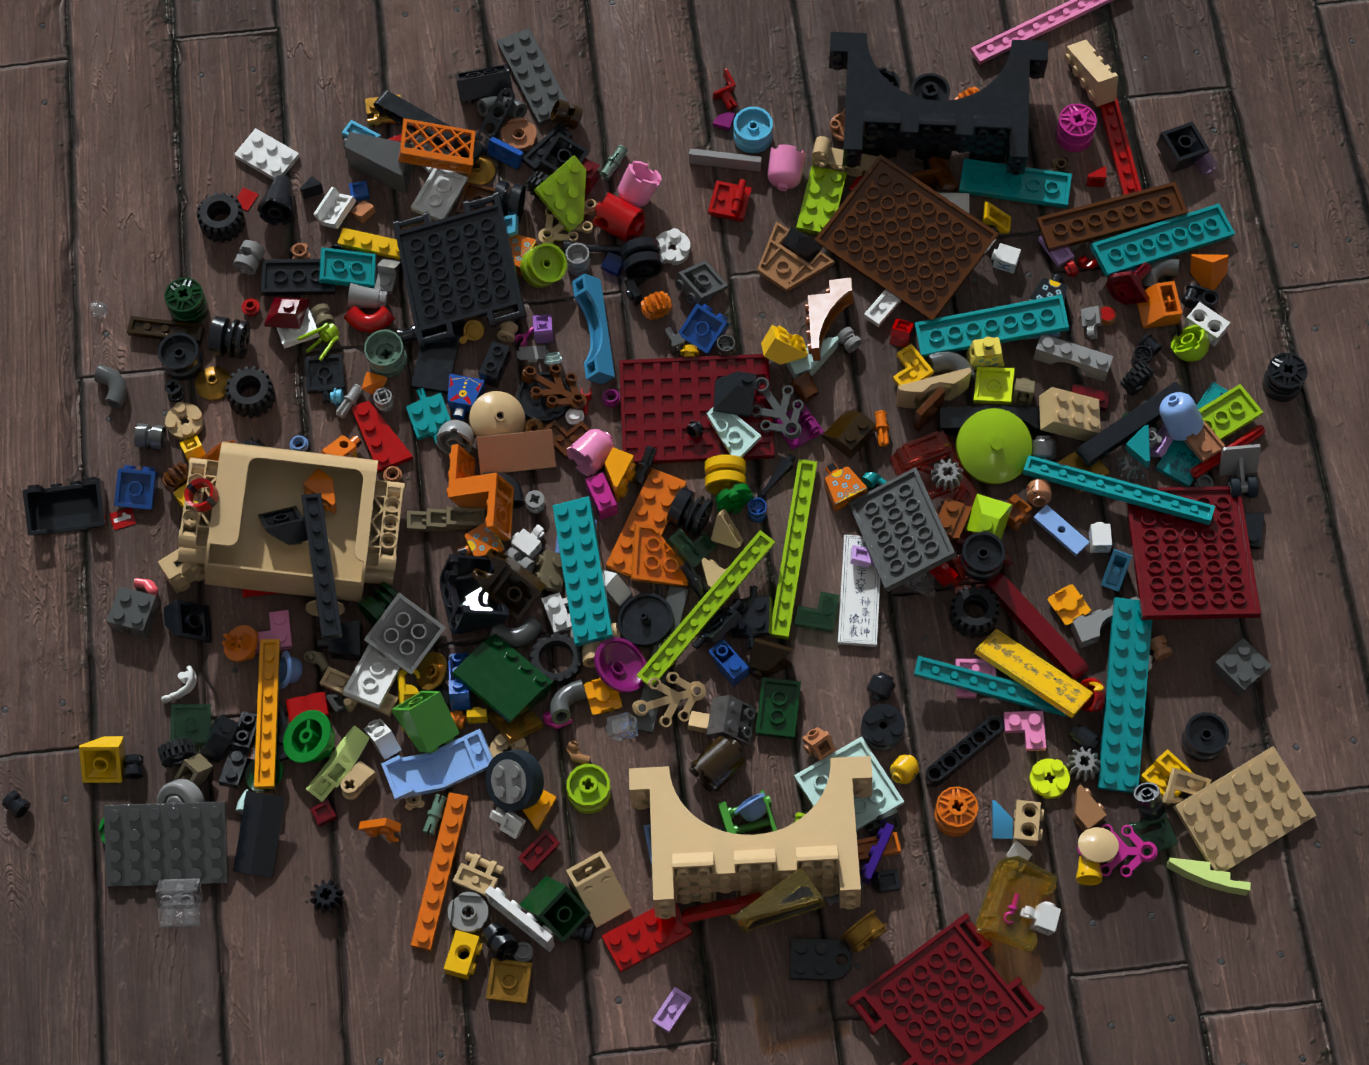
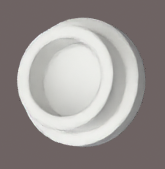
[565,408,584,426]

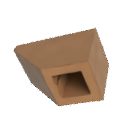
[1073,784,1107,832]

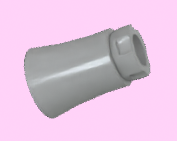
[348,283,388,310]

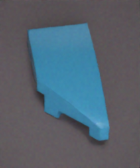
[991,800,1013,839]

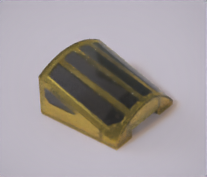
[729,868,826,934]

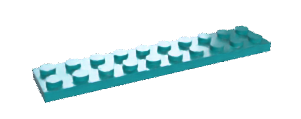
[1097,597,1152,794]

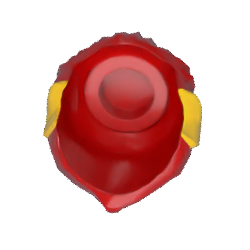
[1081,678,1106,712]

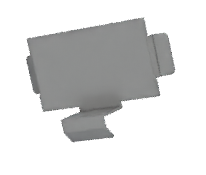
[517,345,549,363]

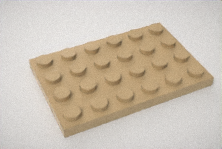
[1173,746,1316,872]

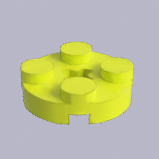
[1029,759,1070,799]

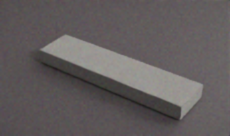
[689,149,761,172]

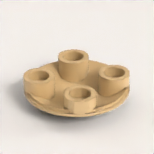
[1078,827,1119,863]

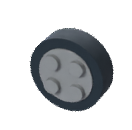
[485,750,544,812]

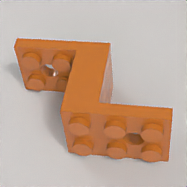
[447,444,514,541]

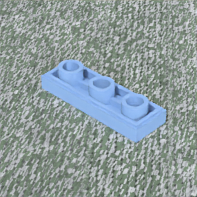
[1033,505,1089,557]

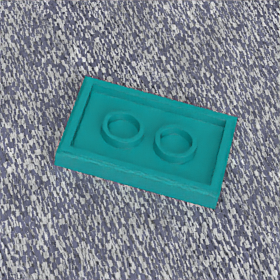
[319,247,376,289]

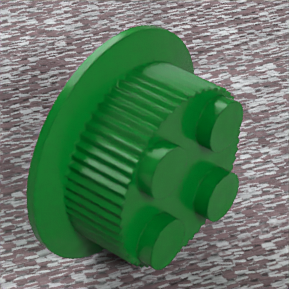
[283,710,335,763]

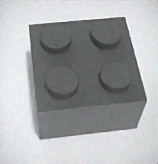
[106,586,160,639]
[1212,638,1272,698]

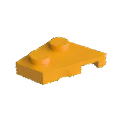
[522,790,557,831]

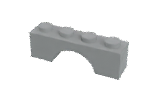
[1034,335,1113,382]
[1070,597,1139,649]

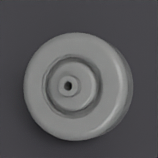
[157,779,205,803]

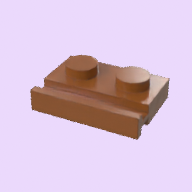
[939,497,972,542]

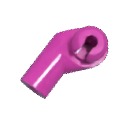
[543,711,573,729]

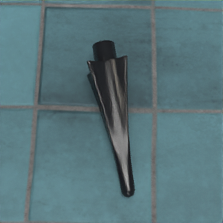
[761,454,796,497]

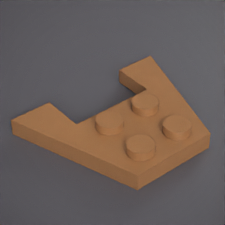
[757,221,835,292]

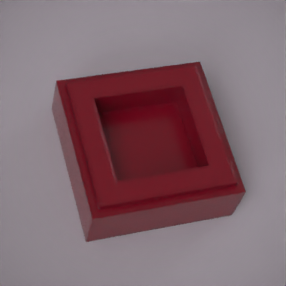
[310,799,337,827]

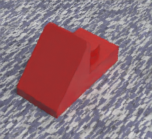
[890,318,914,348]

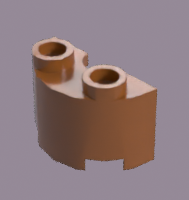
[1006,494,1033,532]

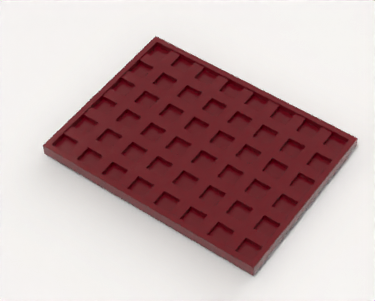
[619,354,775,464]

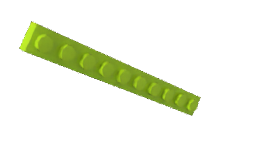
[769,459,817,639]
[637,530,775,687]

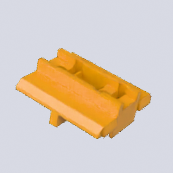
[1047,584,1091,626]
[583,678,623,715]

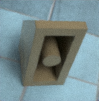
[1011,378,1035,407]
[173,753,213,787]

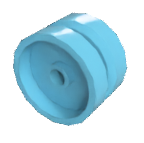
[733,107,773,154]

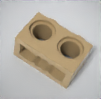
[1012,800,1044,847]

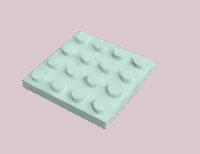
[794,737,904,832]

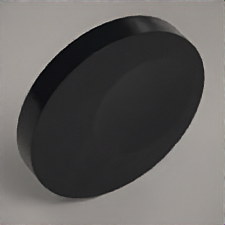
[517,372,570,424]
[618,593,674,648]

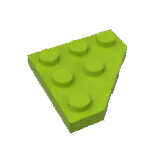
[534,155,586,233]

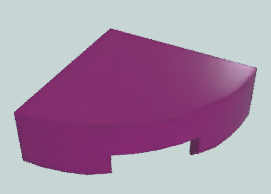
[713,112,735,131]

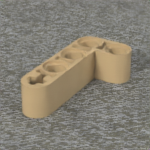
[811,136,878,177]

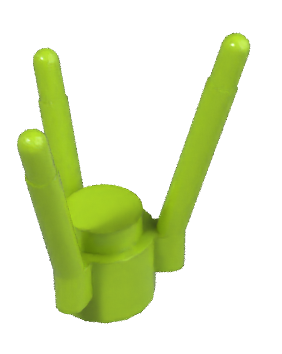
[297,323,340,361]

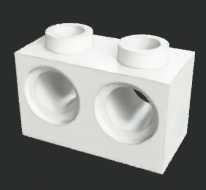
[1184,302,1230,347]

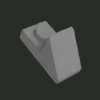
[374,259,401,295]

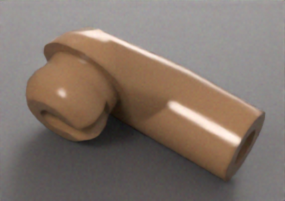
[566,741,591,764]

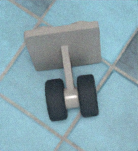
[1219,444,1261,498]

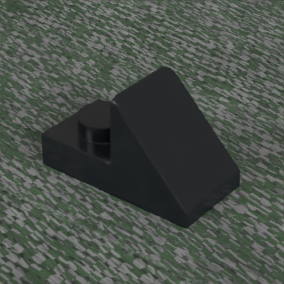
[783,227,823,260]

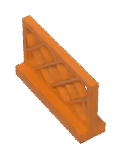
[398,118,475,174]

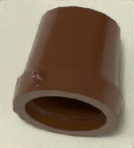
[789,372,819,403]

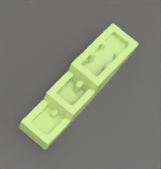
[1166,858,1251,896]

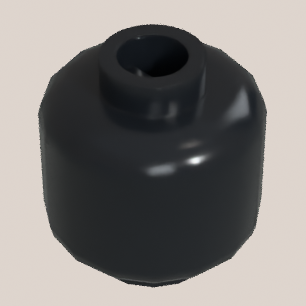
[867,672,896,702]

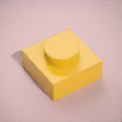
[467,707,488,724]

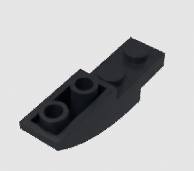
[219,711,257,789]

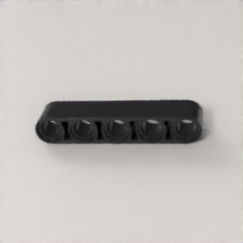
[925,716,1004,787]

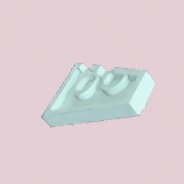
[707,408,761,458]

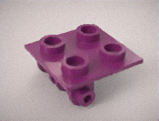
[772,403,824,450]

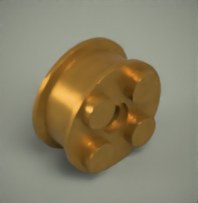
[840,909,887,953]

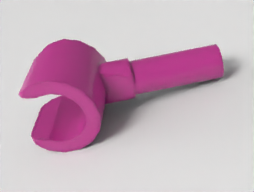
[515,326,534,347]

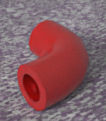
[344,306,396,333]

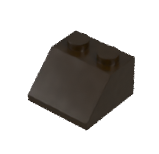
[822,410,876,459]

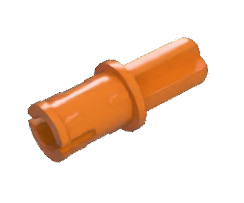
[874,410,890,447]

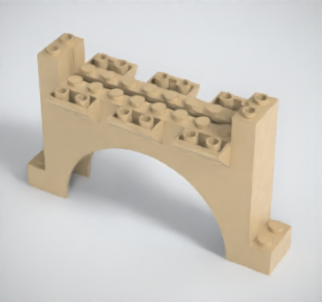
[629,756,873,919]

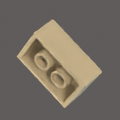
[1039,387,1101,441]

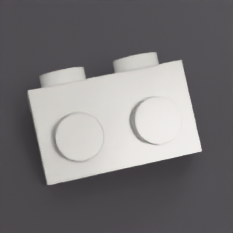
[314,187,356,229]

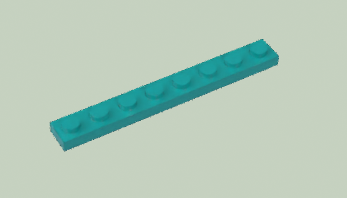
[913,656,1066,717]

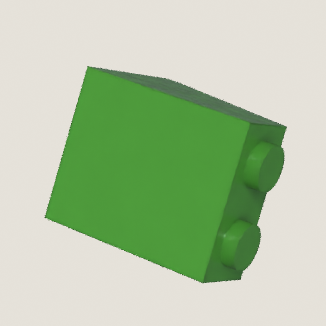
[391,691,460,754]

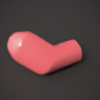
[134,578,159,597]

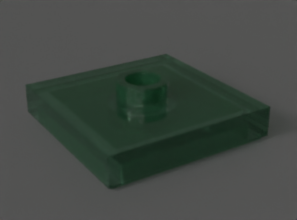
[170,704,211,744]

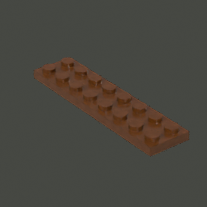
[1036,182,1188,252]

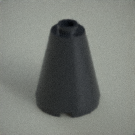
[257,175,294,225]

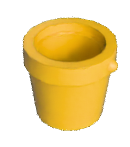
[1076,855,1102,886]

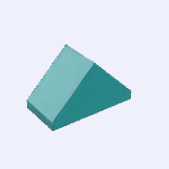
[1125,425,1150,468]

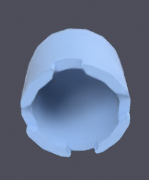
[1159,392,1204,441]

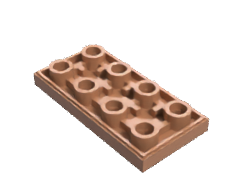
[476,429,556,475]

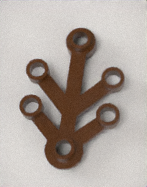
[521,364,587,410]

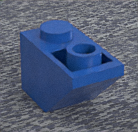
[708,639,749,687]

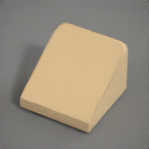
[688,711,710,733]

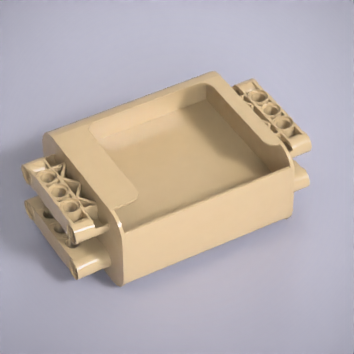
[177,442,405,602]

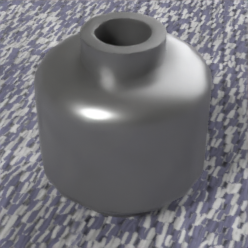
[1032,436,1056,461]

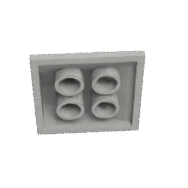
[364,593,446,674]

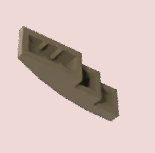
[406,506,485,532]

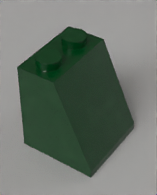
[519,876,590,943]

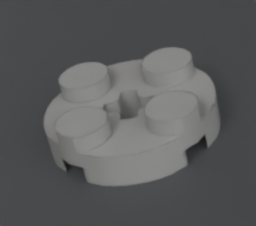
[448,892,489,933]

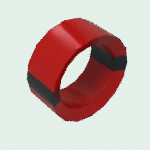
[184,478,219,512]

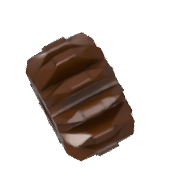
[161,462,189,494]

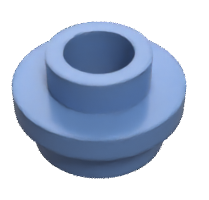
[290,435,309,452]

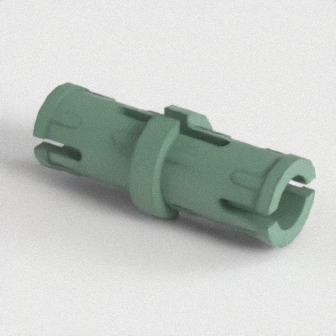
[600,145,628,180]
[422,794,447,836]

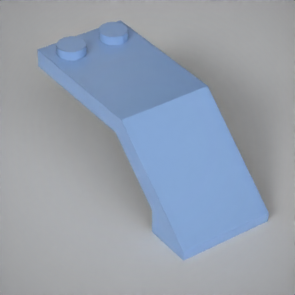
[381,729,493,800]

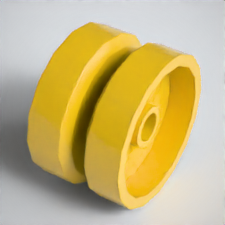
[705,455,746,495]

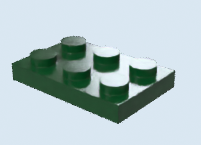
[755,677,801,740]

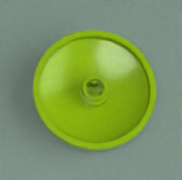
[956,408,1032,485]

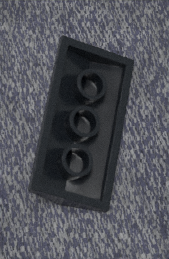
[233,791,286,877]

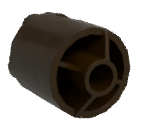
[689,736,747,792]

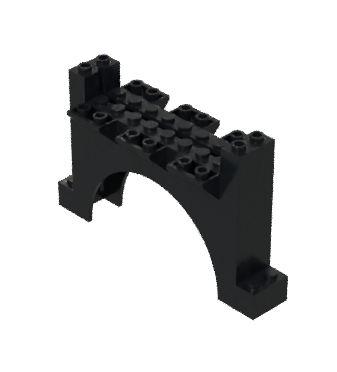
[829,32,1048,175]

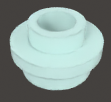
[544,352,562,367]

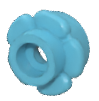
[330,388,344,406]

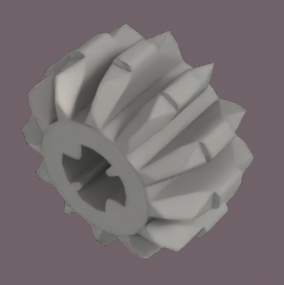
[931,459,963,492]
[1066,746,1101,782]

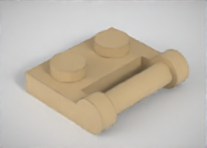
[1162,768,1211,804]

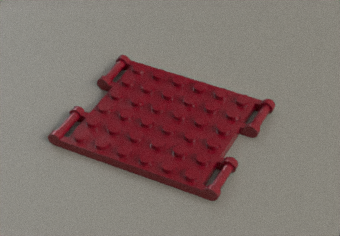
[846,913,1045,1065]

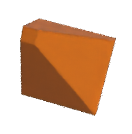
[361,372,387,395]

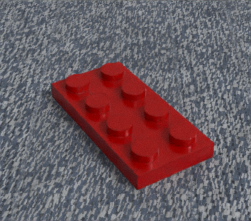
[601,902,692,973]

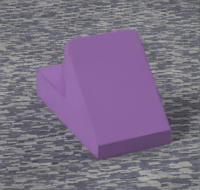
[533,314,554,344]

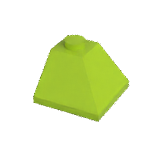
[965,494,1013,540]

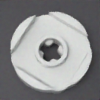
[656,228,690,265]

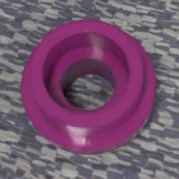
[602,389,620,407]

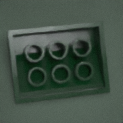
[452,634,553,723]

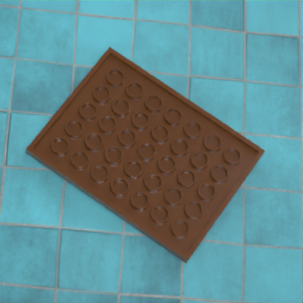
[814,154,999,321]

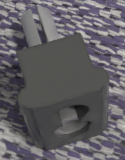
[665,327,685,355]

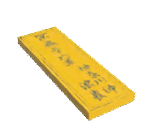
[974,629,1093,718]

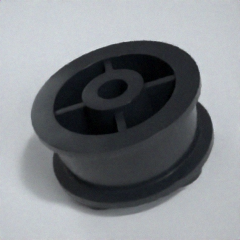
[860,704,905,751]

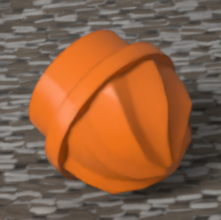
[451,711,467,730]

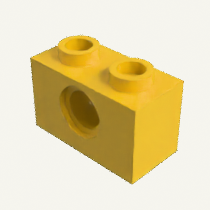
[443,930,483,980]

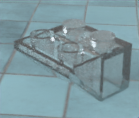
[155,878,202,927]

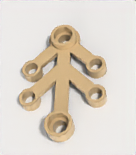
[538,199,598,244]
[632,672,706,727]

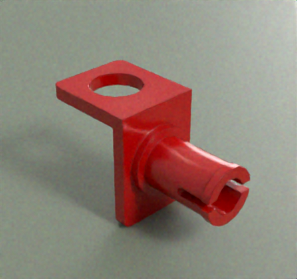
[712,68,738,111]

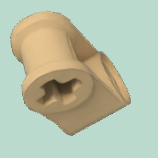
[340,761,377,800]

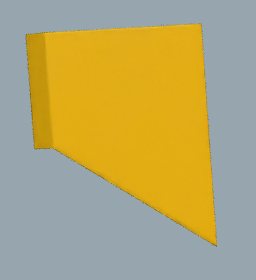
[982,200,1011,234]

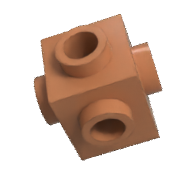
[802,727,836,761]

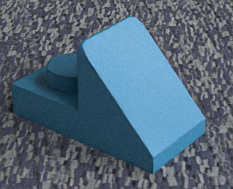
[1101,549,1132,592]

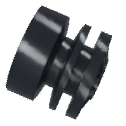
[208,316,250,359]
[1262,353,1308,402]
[666,487,713,537]

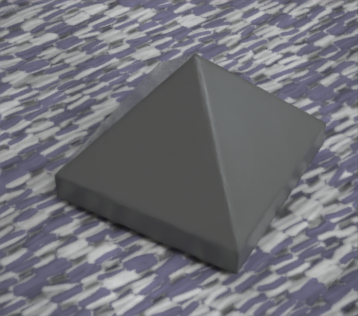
[326,694,347,712]

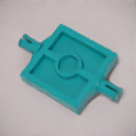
[406,388,451,446]

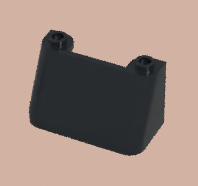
[439,554,509,634]

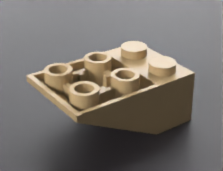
[566,851,632,928]

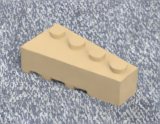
[1064,40,1118,107]

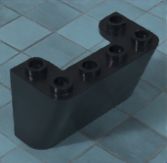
[22,477,107,536]

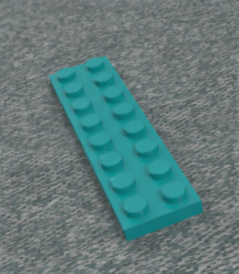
[1090,204,1236,278]
[915,294,1069,358]
[552,496,614,646]

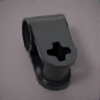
[1181,283,1219,311]

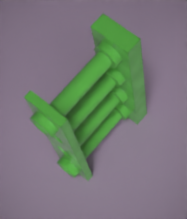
[718,790,777,834]

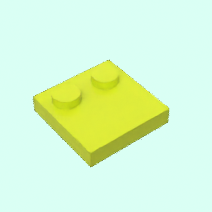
[973,367,1015,405]

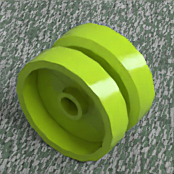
[520,243,567,288]
[567,764,611,814]

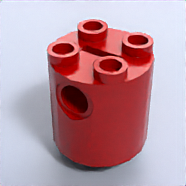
[592,193,645,242]

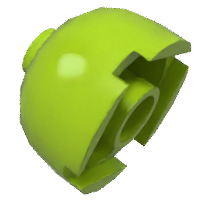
[1171,325,1210,362]

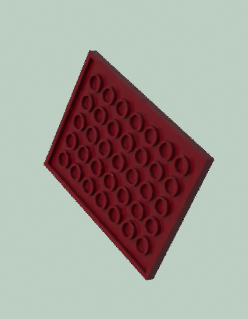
[1126,486,1261,620]

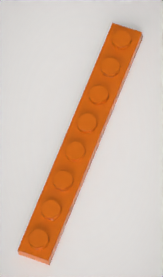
[411,792,469,951]

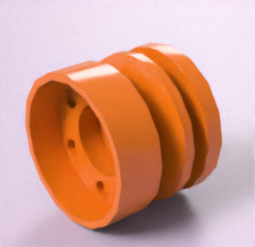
[934,786,978,837]

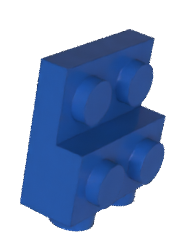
[678,303,730,355]
[114,465,159,510]

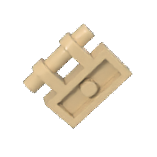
[453,852,504,897]

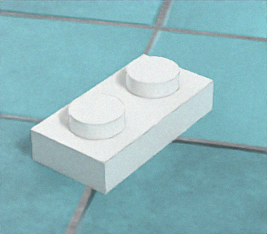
[864,290,901,327]

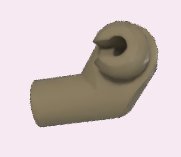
[303,651,330,673]

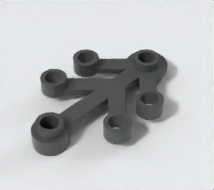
[751,377,804,439]

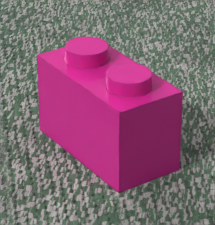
[585,472,618,520]

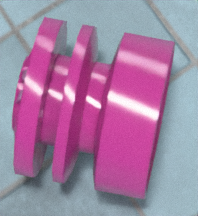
[1055,104,1097,152]

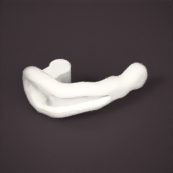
[161,665,197,703]

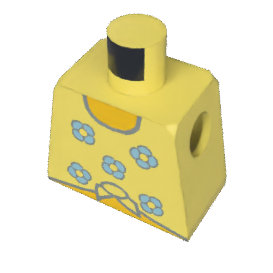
[966,337,1004,370]

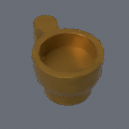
[459,320,485,344]

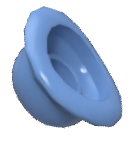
[279,650,303,689]
[734,793,766,822]

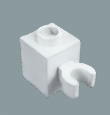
[511,525,545,560]
[1020,901,1061,936]

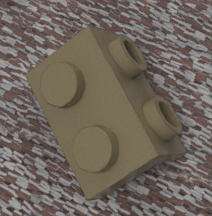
[534,550,564,593]

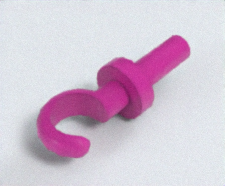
[1003,893,1020,924]

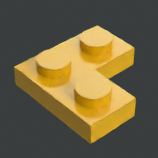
[892,344,934,386]

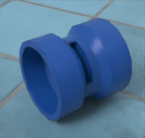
[748,497,767,523]

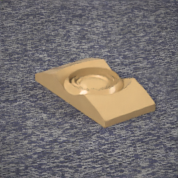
[896,367,971,408]

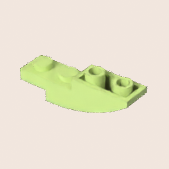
[306,725,370,802]

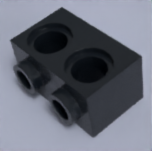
[479,341,511,388]

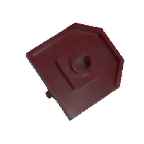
[1105,262,1152,305]

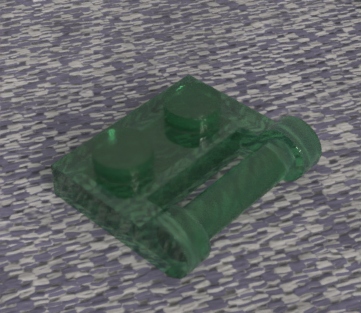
[1127,811,1179,856]

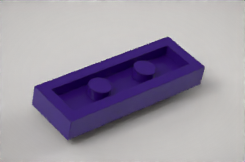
[860,823,894,885]

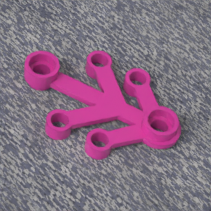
[1077,824,1158,878]

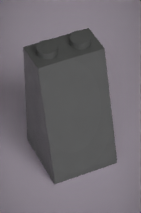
[343,131,415,194]

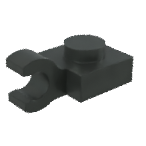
[864,809,903,837]

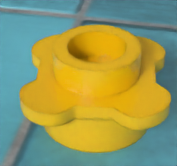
[680,345,699,357]

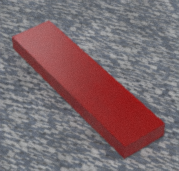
[681,892,763,923]

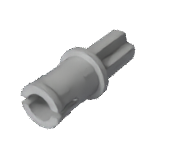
[336,384,364,419]

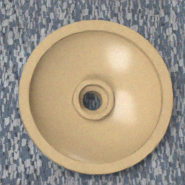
[469,391,525,437]

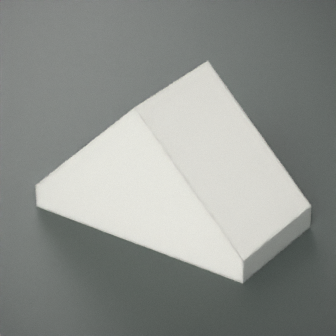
[603,570,632,607]

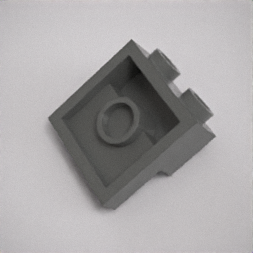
[674,260,728,305]

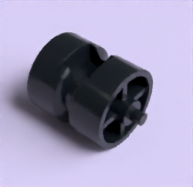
[481,922,519,961]

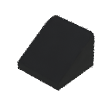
[300,176,324,199]

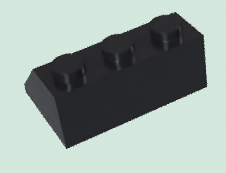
[454,64,513,103]

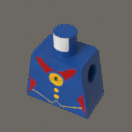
[448,374,486,420]

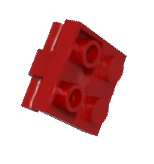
[708,179,752,222]

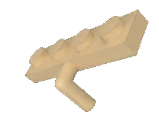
[320,667,399,717]

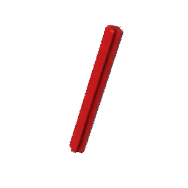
[1190,425,1266,478]

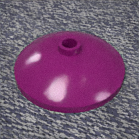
[594,637,647,693]

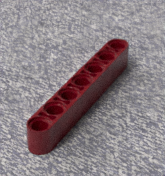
[984,573,1089,681]

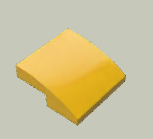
[1139,749,1195,806]

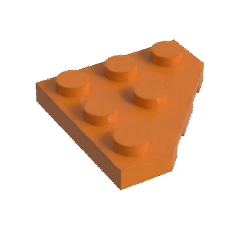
[631,523,689,588]

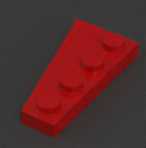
[351,400,413,473]

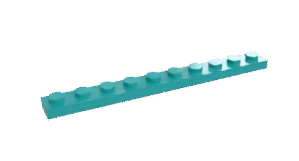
[1023,455,1215,525]

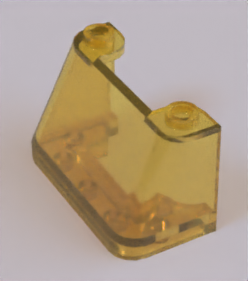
[975,856,1058,952]

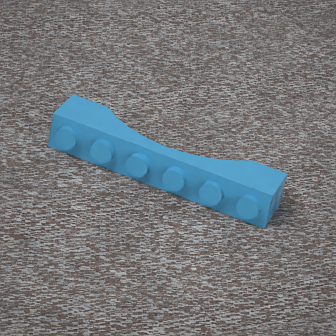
[572,273,615,385]

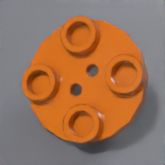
[222,625,259,662]

